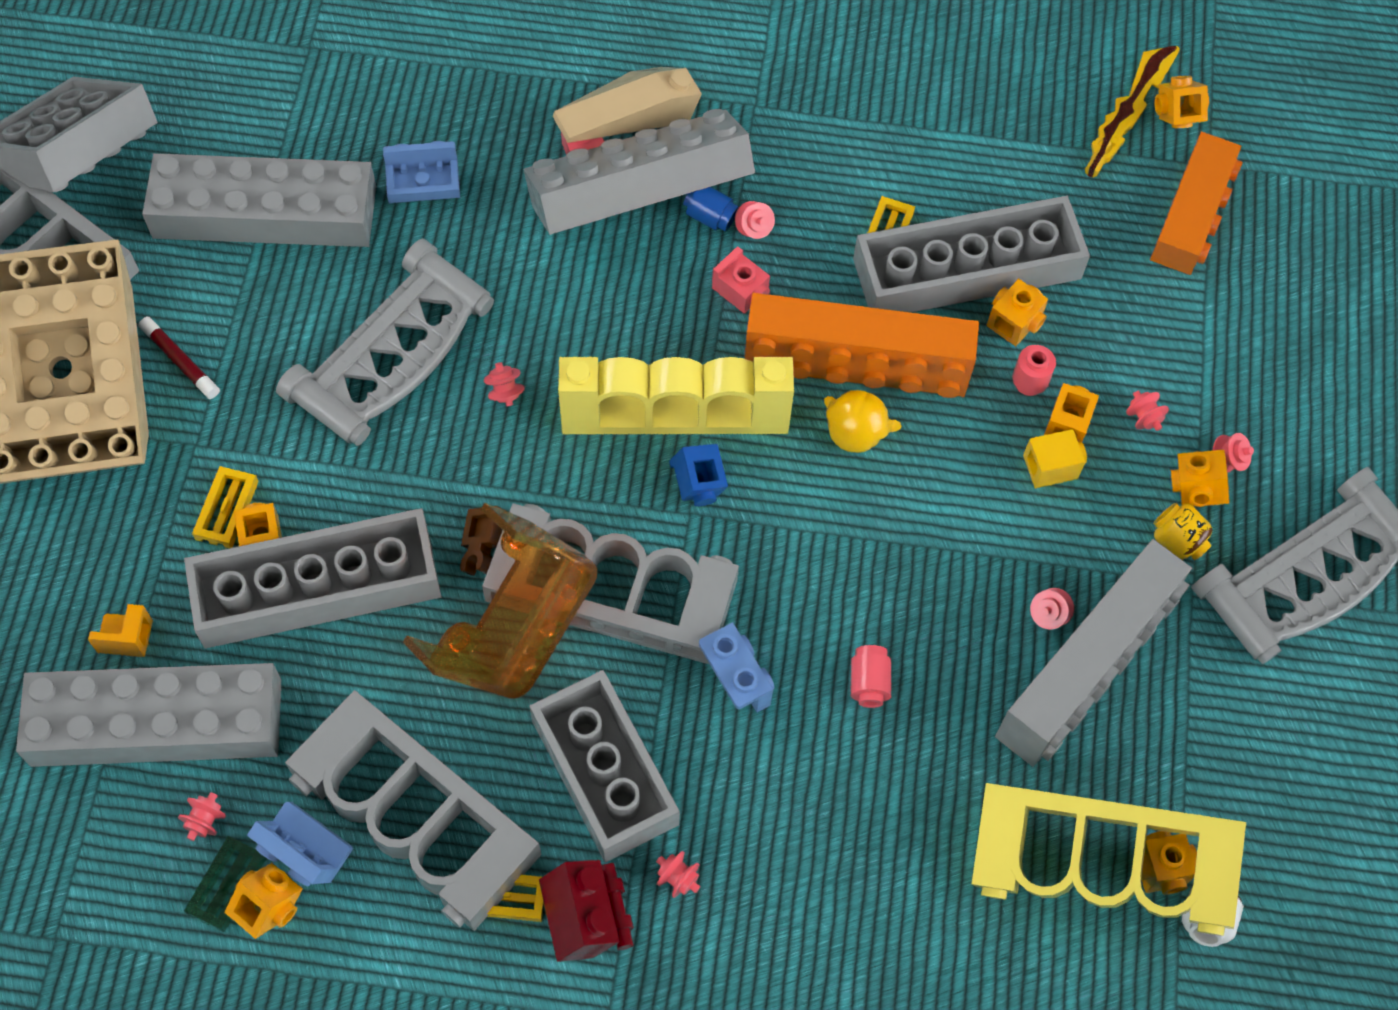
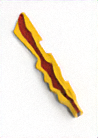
[1085,46,1180,177]

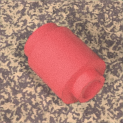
[1012,345,1056,396]
[851,645,891,708]

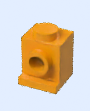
[1043,383,1099,442]
[234,503,282,546]

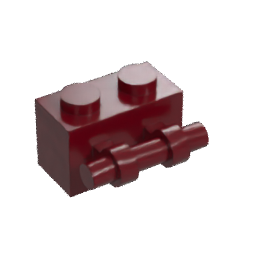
[539,860,634,962]

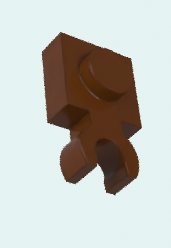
[460,506,507,576]

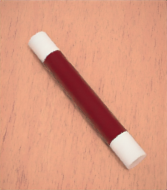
[138,317,220,399]

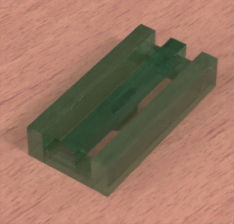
[184,836,267,933]

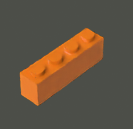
[1150,131,1243,275]

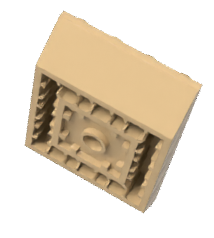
[0,239,149,484]

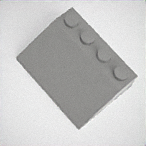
[0,77,158,193]

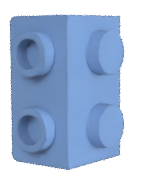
[383,141,460,203]
[699,622,775,712]
[247,802,353,886]

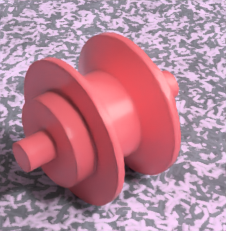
[735,201,775,239]
[483,362,525,406]
[1126,390,1169,431]
[1213,433,1254,473]
[1030,588,1074,630]
[178,792,226,841]
[656,851,700,898]

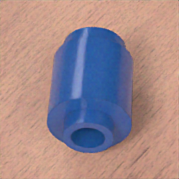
[683,187,739,232]

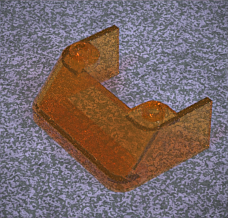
[403,503,597,699]

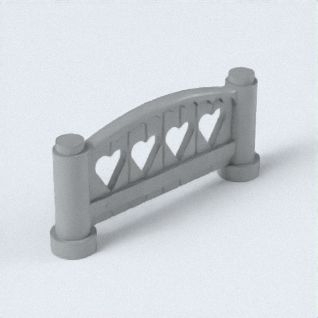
[276,238,494,446]
[1191,467,1398,665]

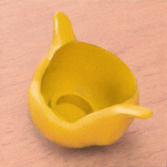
[824,390,902,453]

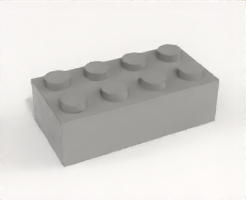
[529,670,680,863]

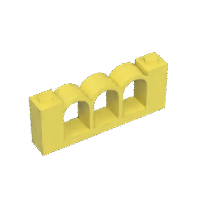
[558,357,794,434]
[972,783,1246,936]

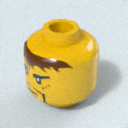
[1153,503,1213,560]

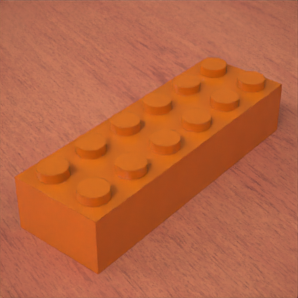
[744,292,979,398]

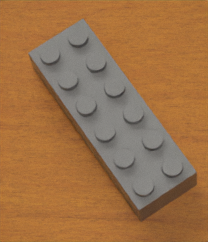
[523,109,755,235]
[142,153,376,247]
[853,195,1090,312]
[184,508,442,649]
[995,539,1192,767]
[16,663,282,767]

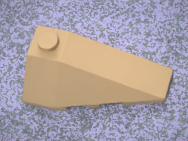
[553,67,702,143]

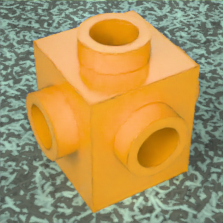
[1154,75,1209,128]
[987,278,1048,347]
[1171,450,1229,507]
[1141,831,1197,895]
[224,863,303,939]

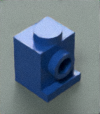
[669,444,728,507]

